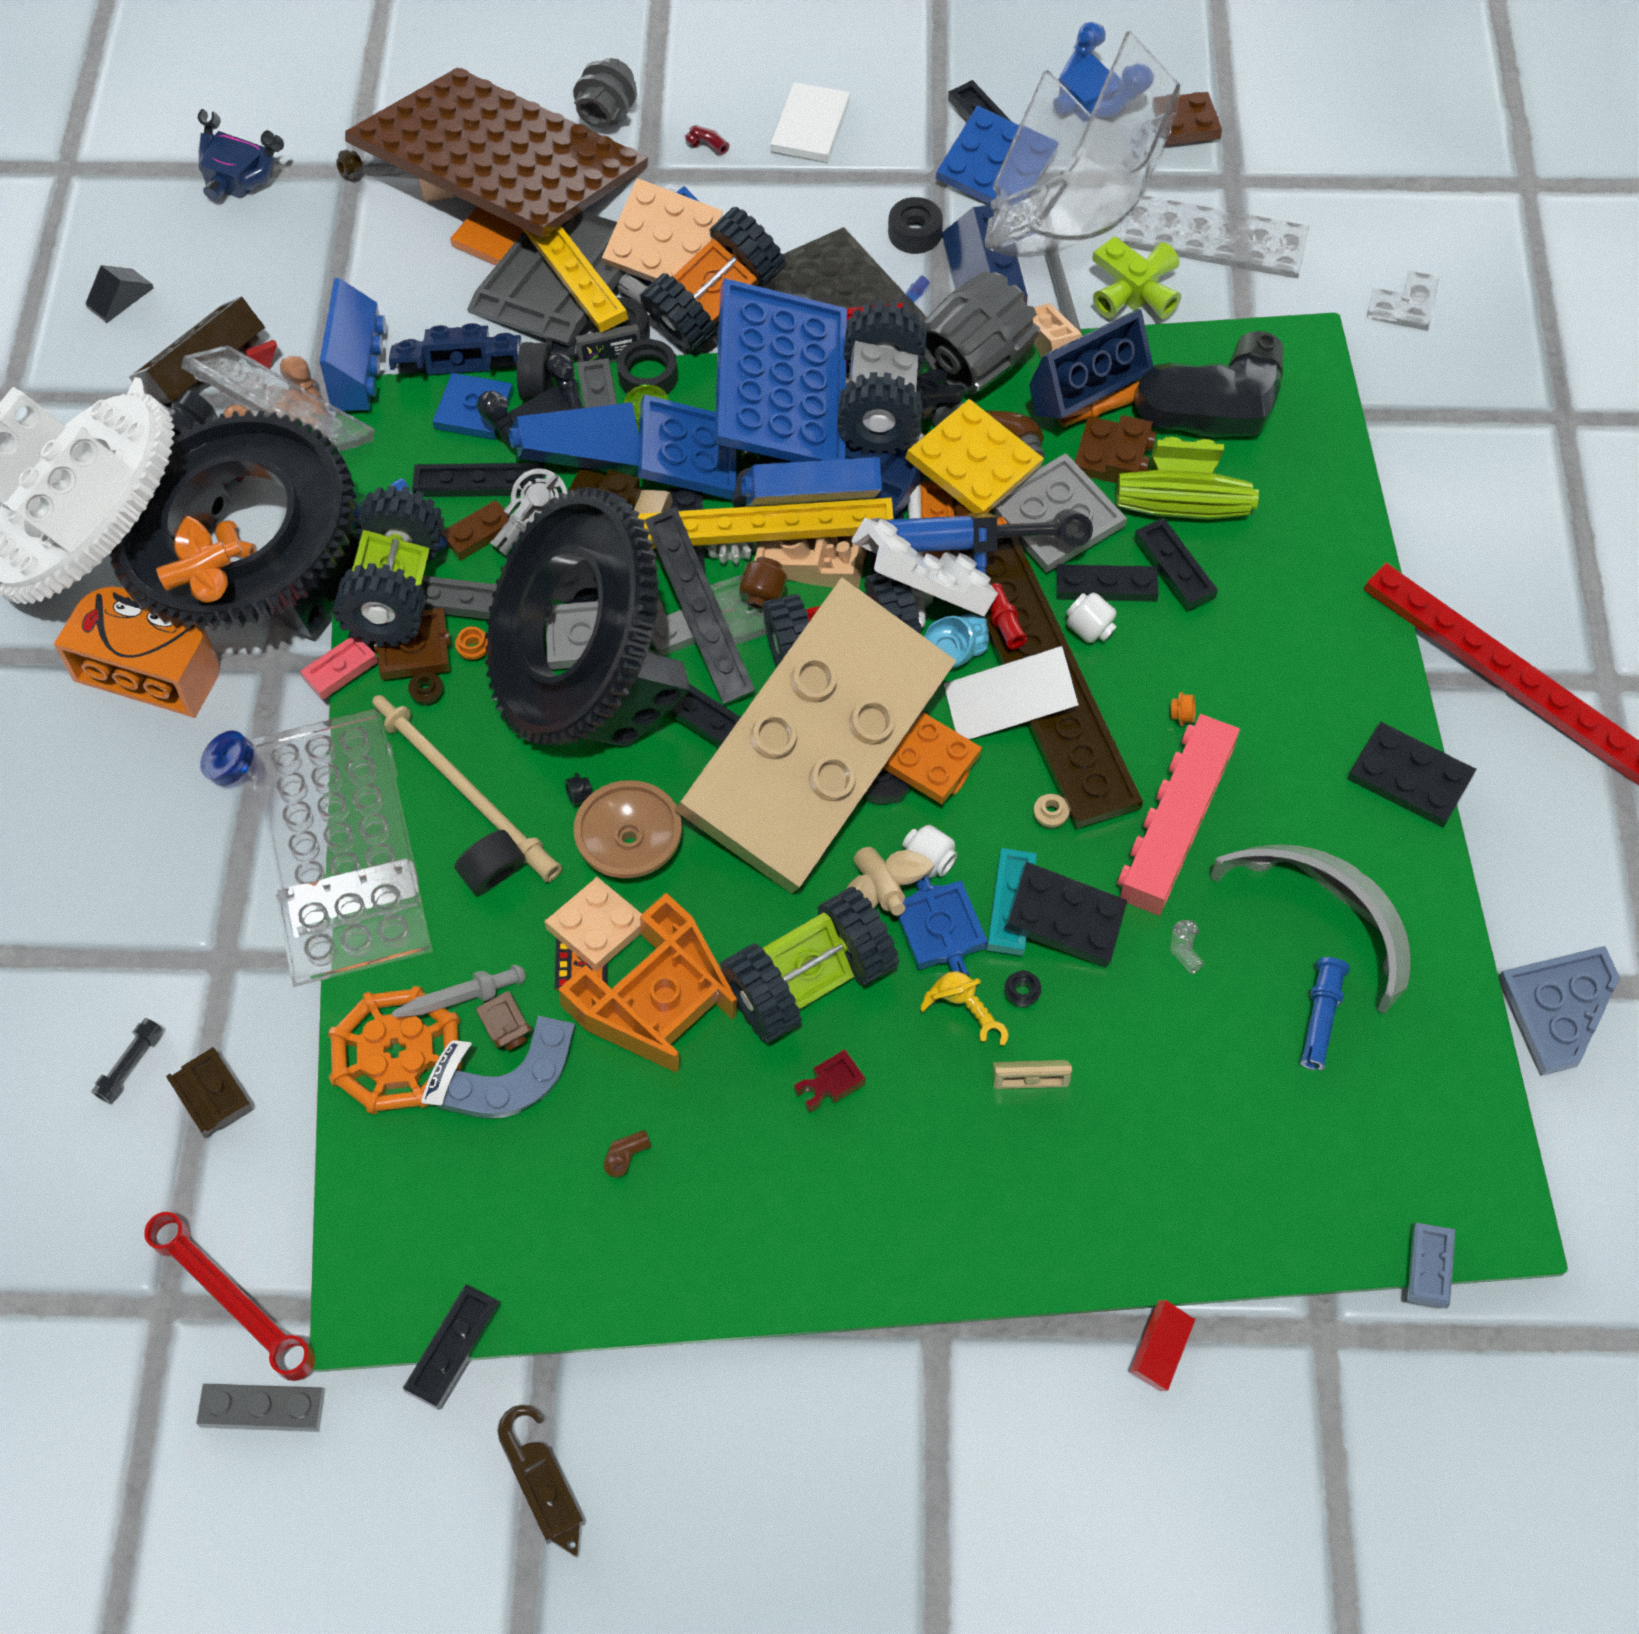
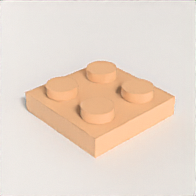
[545,877,642,972]

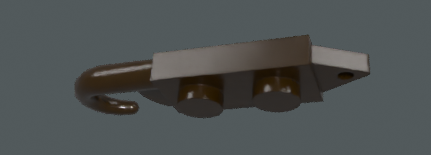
[497,1405,585,1558]

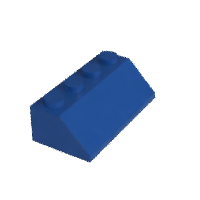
[320,278,386,411]

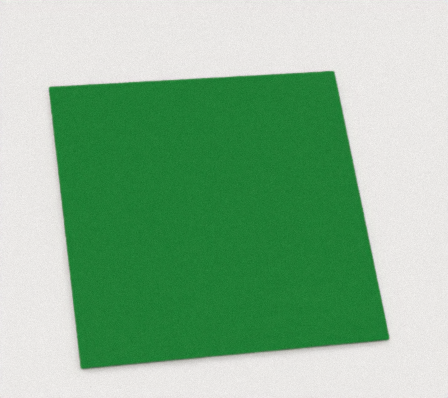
[310,312,1568,1372]

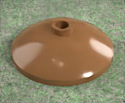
[574,780,682,878]

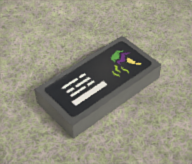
[575,324,640,363]

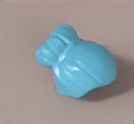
[925,614,989,668]

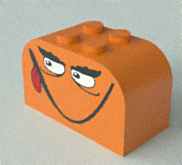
[54,587,220,718]

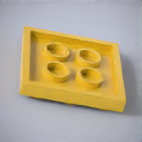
[905,399,1044,513]

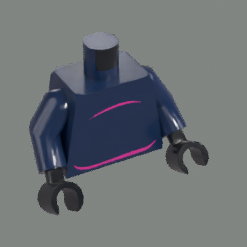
[198,109,284,201]

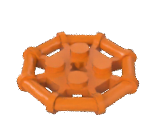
[328,986,463,1115]

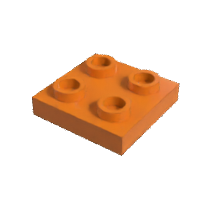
[883,712,982,804]

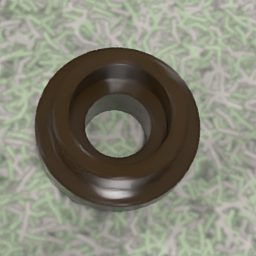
[336,149,363,180]
[408,672,443,705]

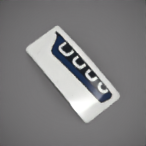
[422,1040,472,1106]

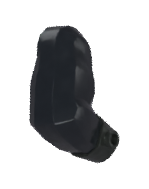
[1134,331,1284,438]

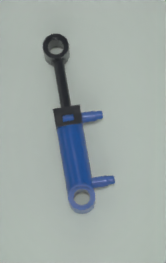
[870,509,1093,574]

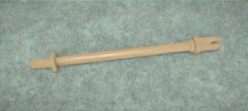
[372,695,562,882]

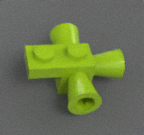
[1092,236,1181,319]

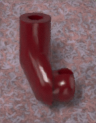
[685,125,730,155]

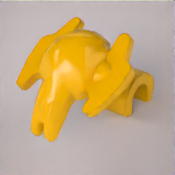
[920,971,1009,1045]

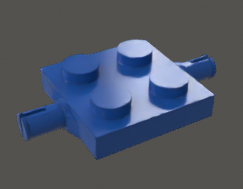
[896,875,988,976]

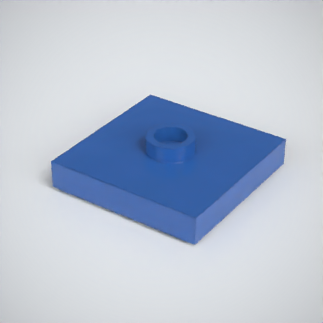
[433,373,514,440]

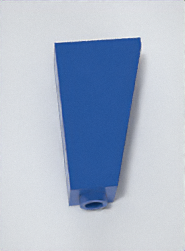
[509,402,639,476]
[741,457,882,507]

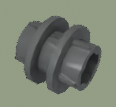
[573,58,637,128]

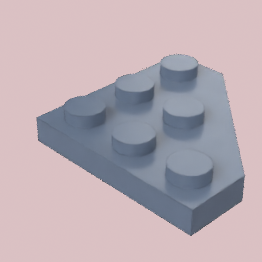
[1499,946,1620,1076]

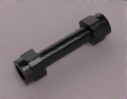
[91,1018,163,1104]

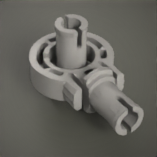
[490,469,568,556]

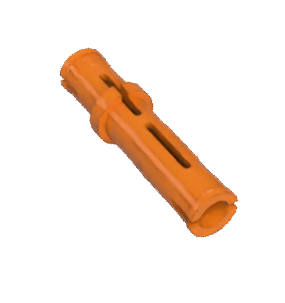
[1057,379,1141,427]

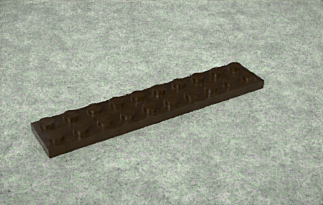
[950,537,1143,829]

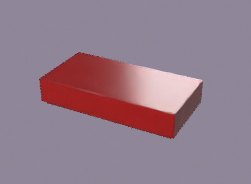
[1130,1300,1196,1391]

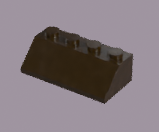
[129,296,265,405]

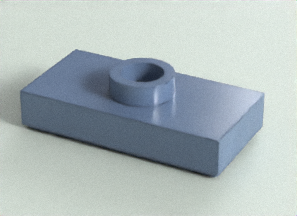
[1407,1223,1455,1309]

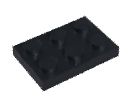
[1347,722,1477,828]
[1004,861,1128,968]

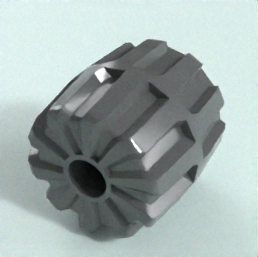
[924,271,1040,395]

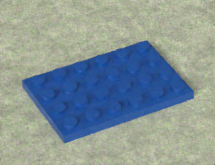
[714,278,847,462]

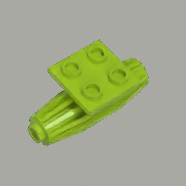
[1116,437,1259,520]

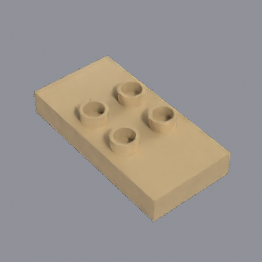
[675,577,957,894]

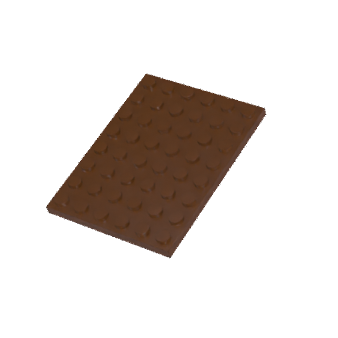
[345,67,648,238]

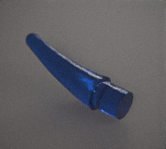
[900,275,930,307]

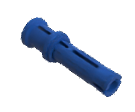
[1300,957,1350,1070]

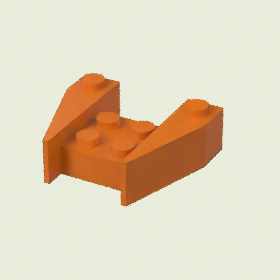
[558,893,737,1072]

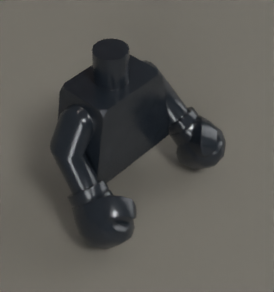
[476,353,583,452]

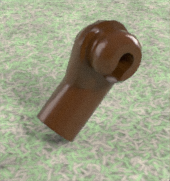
[604,1130,651,1178]

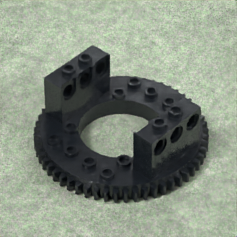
[108,410,359,637]
[485,487,691,747]

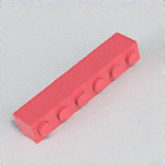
[1117,714,1240,916]

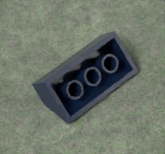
[942,203,1028,305]
[1029,309,1154,418]

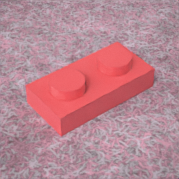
[300,636,378,700]

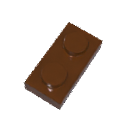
[441,500,510,561]

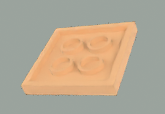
[602,178,723,282]

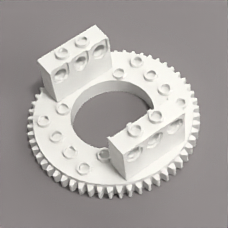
[0,387,175,605]

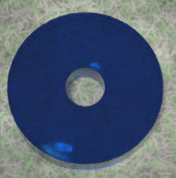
[200,730,254,786]

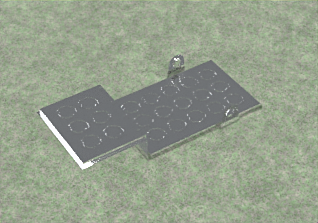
[248,709,433,987]

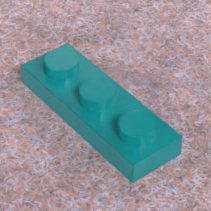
[987,848,1037,956]

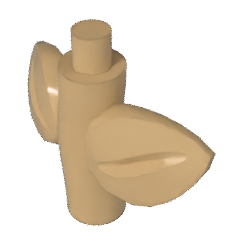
[846,847,934,916]

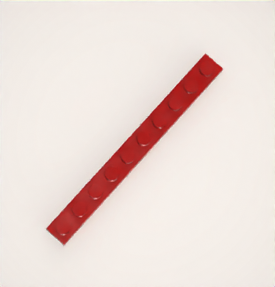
[1364,563,1639,785]

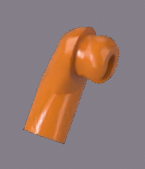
[215,520,256,558]

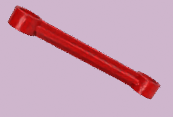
[144,1212,315,1381]

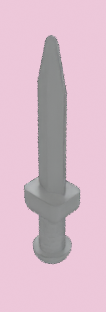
[392,965,526,1017]

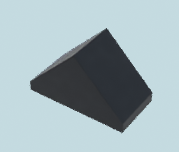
[85,265,154,323]

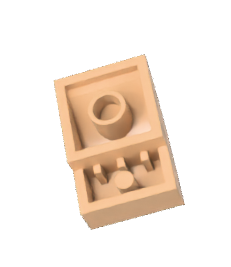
[754,535,867,589]

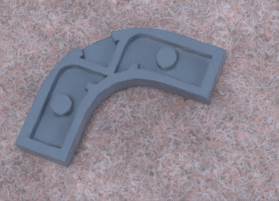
[437,1015,575,1118]

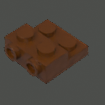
[1075,415,1157,484]

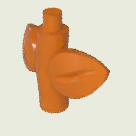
[156,516,243,602]

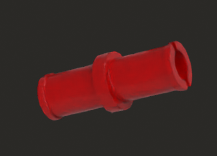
[989,583,1027,649]

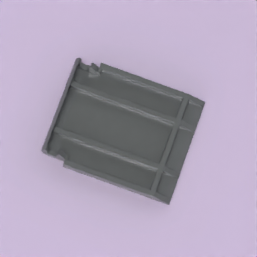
[467,211,626,346]

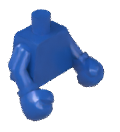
[1051,22,1152,123]

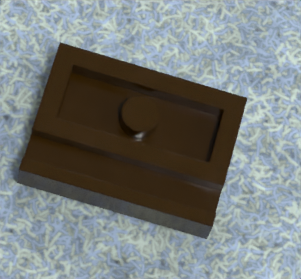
[166,1047,253,1138]

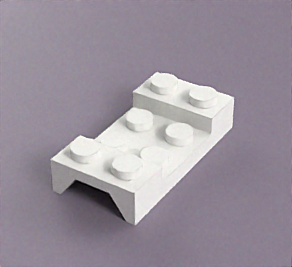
[851,518,998,616]

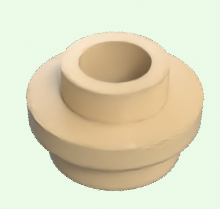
[1034,794,1069,829]

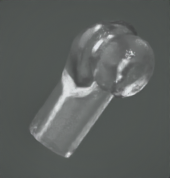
[1170,920,1204,974]

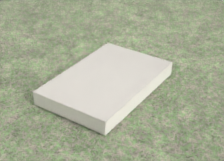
[770,82,850,162]

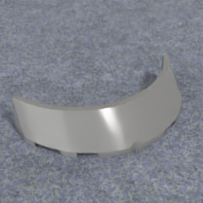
[1211,844,1410,1014]

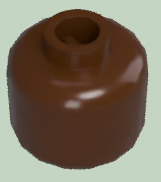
[739,557,787,610]

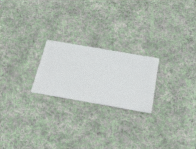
[944,646,1078,739]

